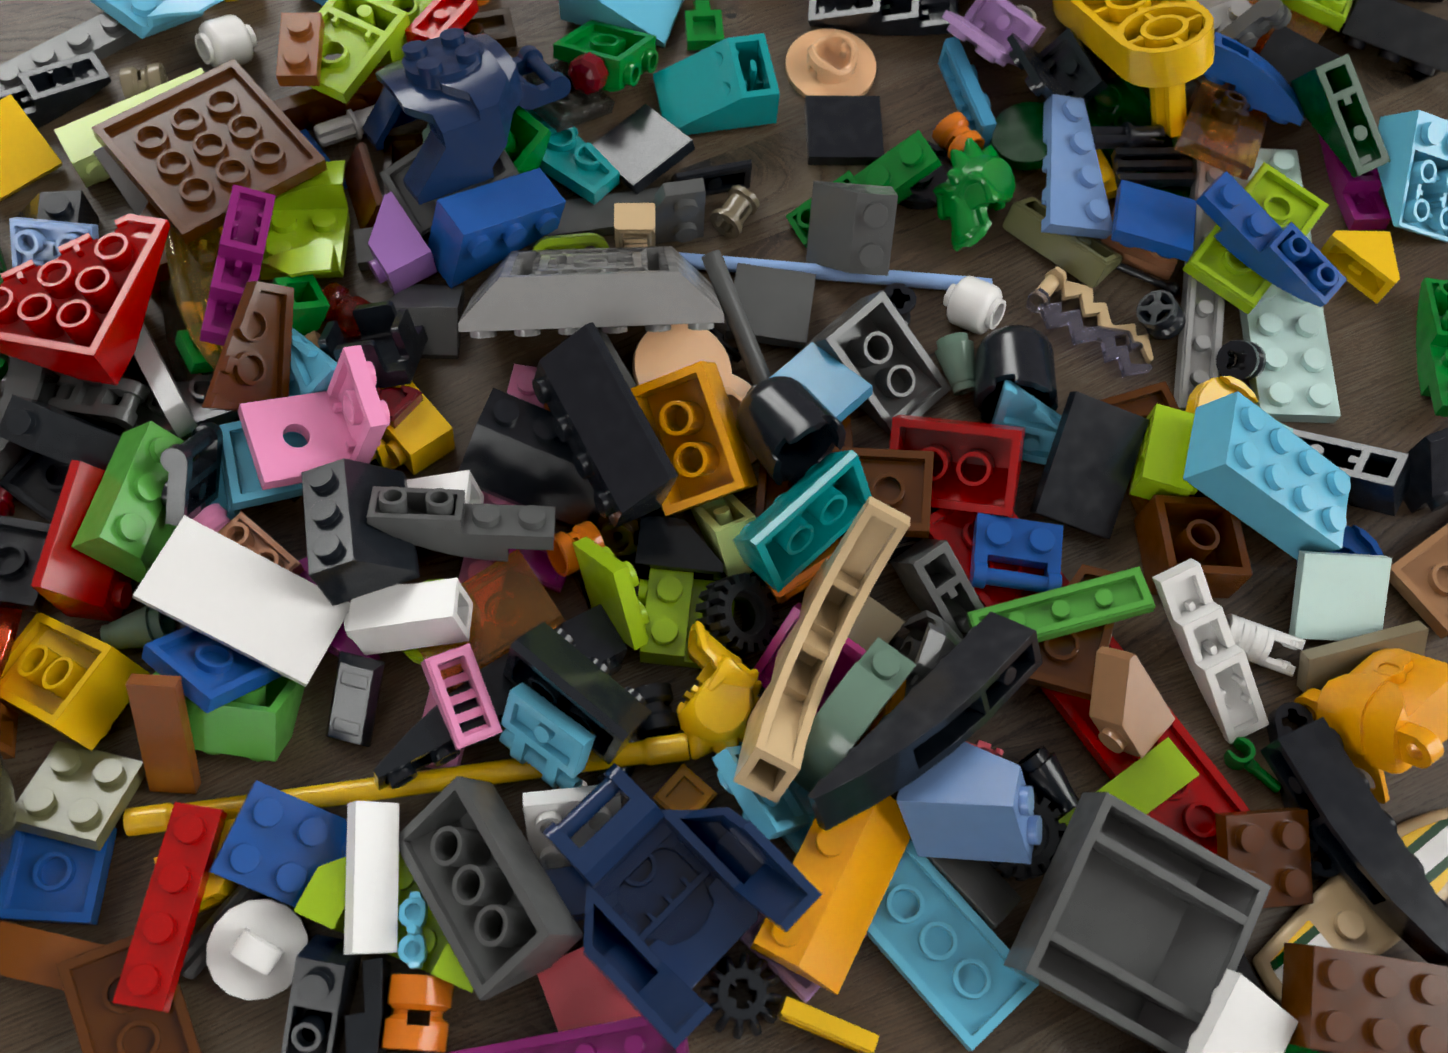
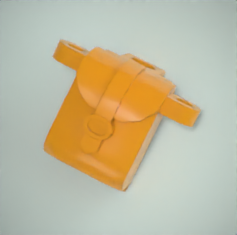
[1294,648,1448,804]

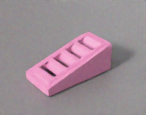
[421,643,503,750]

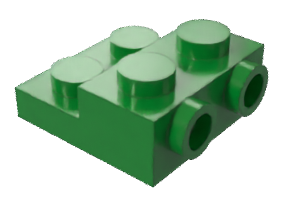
[553,20,659,92]

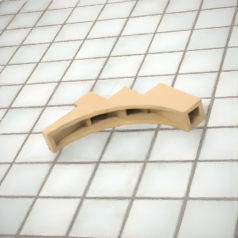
[733,496,911,803]

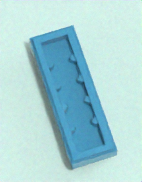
[938,37,997,149]

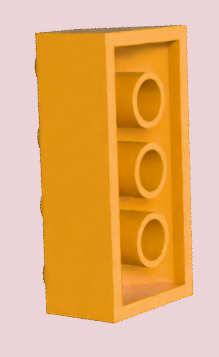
[750,796,911,995]

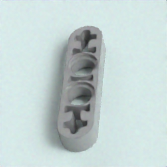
[134,323,198,438]

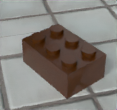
[1281,942,1448,1053]

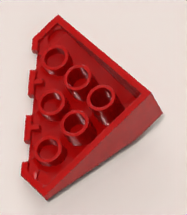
[0,213,170,386]

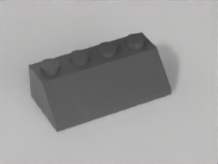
[399,776,584,1000]

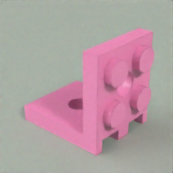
[238,345,390,490]

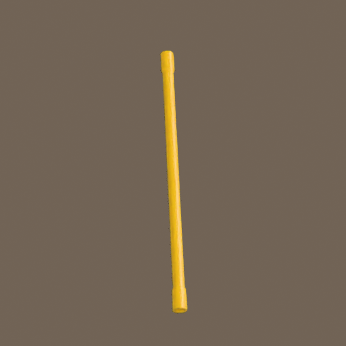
[123,733,690,837]

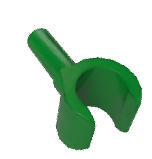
[1224,737,1282,793]

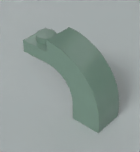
[793,637,916,793]

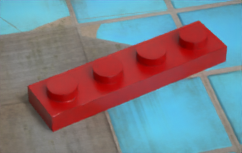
[112,802,228,1013]

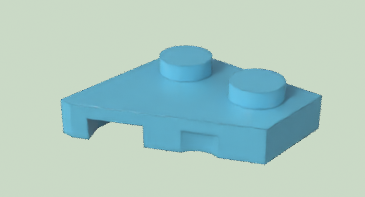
[991,380,1062,465]

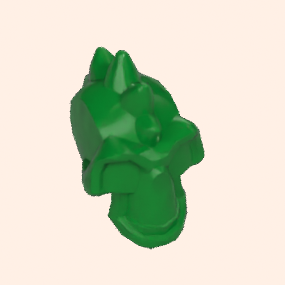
[933,138,1015,251]

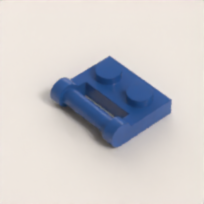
[969,513,1063,593]

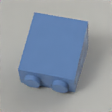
[896,742,1043,864]

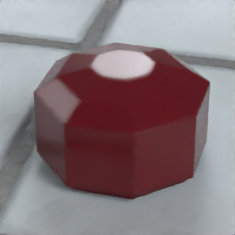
[568,52,609,95]

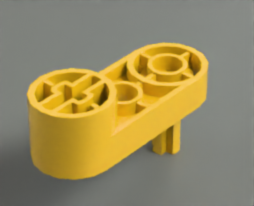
[1052,0,1215,138]

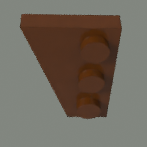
[201,281,294,412]
[1025,564,1116,701]

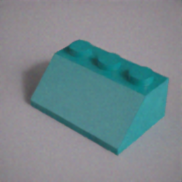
[733,450,872,593]

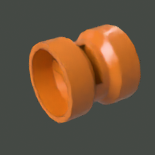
[932,111,985,160]
[546,521,605,577]

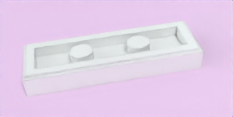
[344,801,399,955]

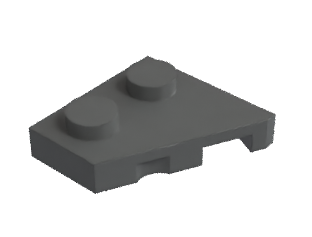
[651,178,706,244]

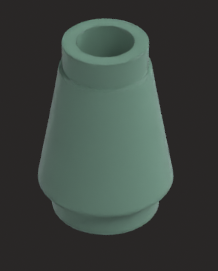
[935,332,975,396]
[100,605,176,650]

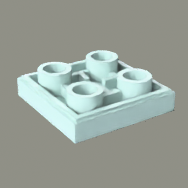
[1289,551,1392,641]

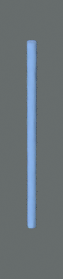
[678,252,992,290]

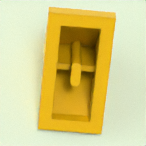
[1320,230,1400,304]

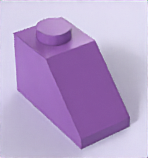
[368,191,437,294]

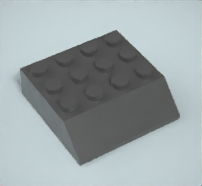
[1004,792,1271,1053]

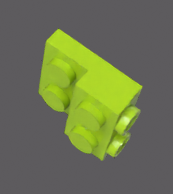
[638,568,735,669]

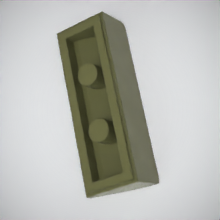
[1002,197,1123,288]

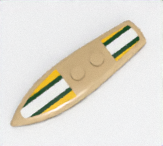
[1252,807,1448,1002]

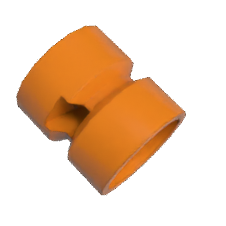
[380,974,454,1053]

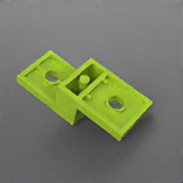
[309,0,433,104]

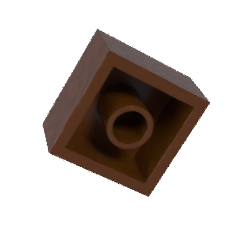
[1134,495,1253,599]

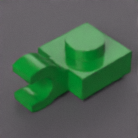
[685,0,724,51]

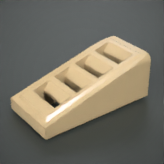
[614,203,655,248]

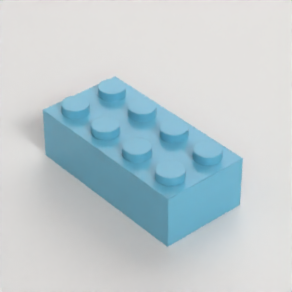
[1183,391,1351,561]

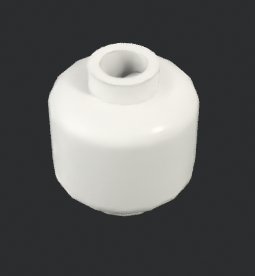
[195,14,257,68]
[943,276,1006,335]

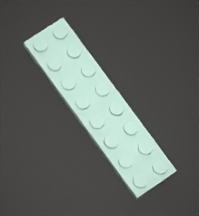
[1234,147,1341,423]

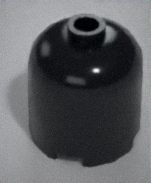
[974,325,1058,424]
[736,376,846,486]

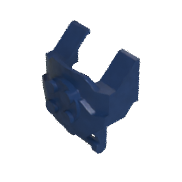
[362,28,571,205]
[542,763,822,1049]

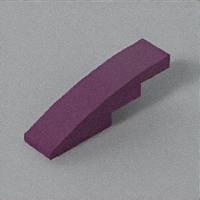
[1318,133,1391,231]
[199,184,276,346]

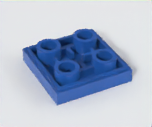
[1111,180,1196,261]

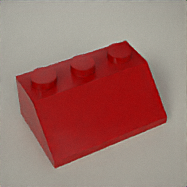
[889,414,1026,517]
[31,460,132,622]

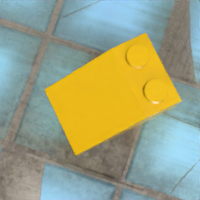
[0,612,150,751]

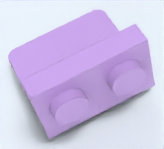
[942,0,1046,67]

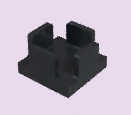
[318,300,428,389]

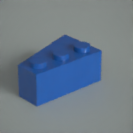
[428,168,566,289]

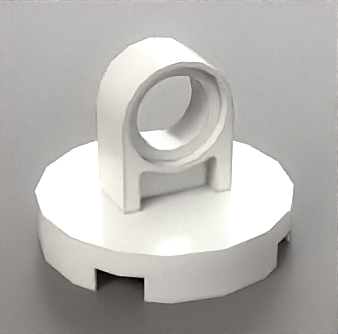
[206,898,308,1000]

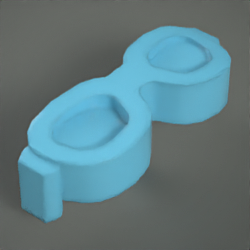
[398,891,428,969]

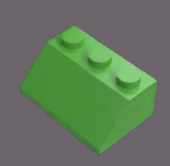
[71,421,195,583]
[137,671,305,761]

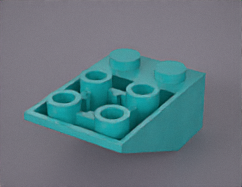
[653,33,780,135]

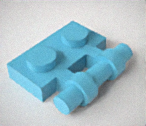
[499,682,595,789]

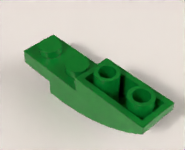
[786,130,942,248]
[1416,277,1448,417]

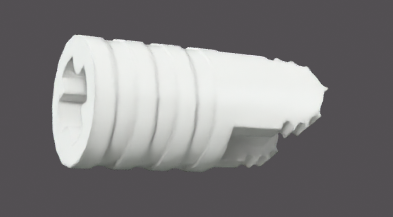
[1226,613,1306,677]

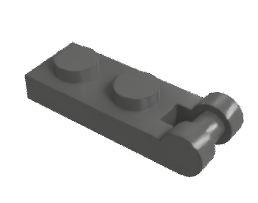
[1196,0,1292,83]

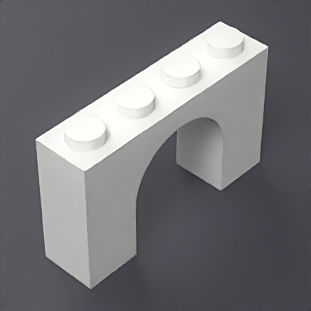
[344,470,484,655]

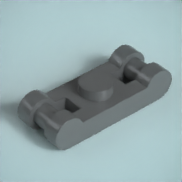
[47,373,150,429]

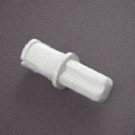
[314,105,374,147]

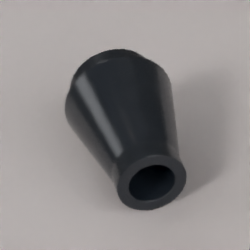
[1017,745,1080,816]

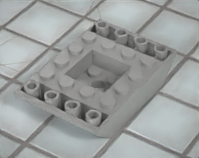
[458,246,724,338]

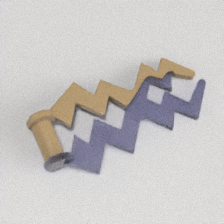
[1026,266,1154,377]

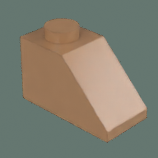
[1089,646,1175,758]

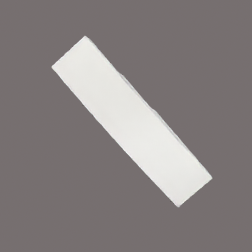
[1152,558,1269,744]

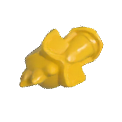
[677,620,762,760]

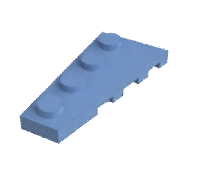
[1041,94,1113,239]

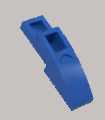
[1204,31,1304,126]
[1195,171,1347,307]

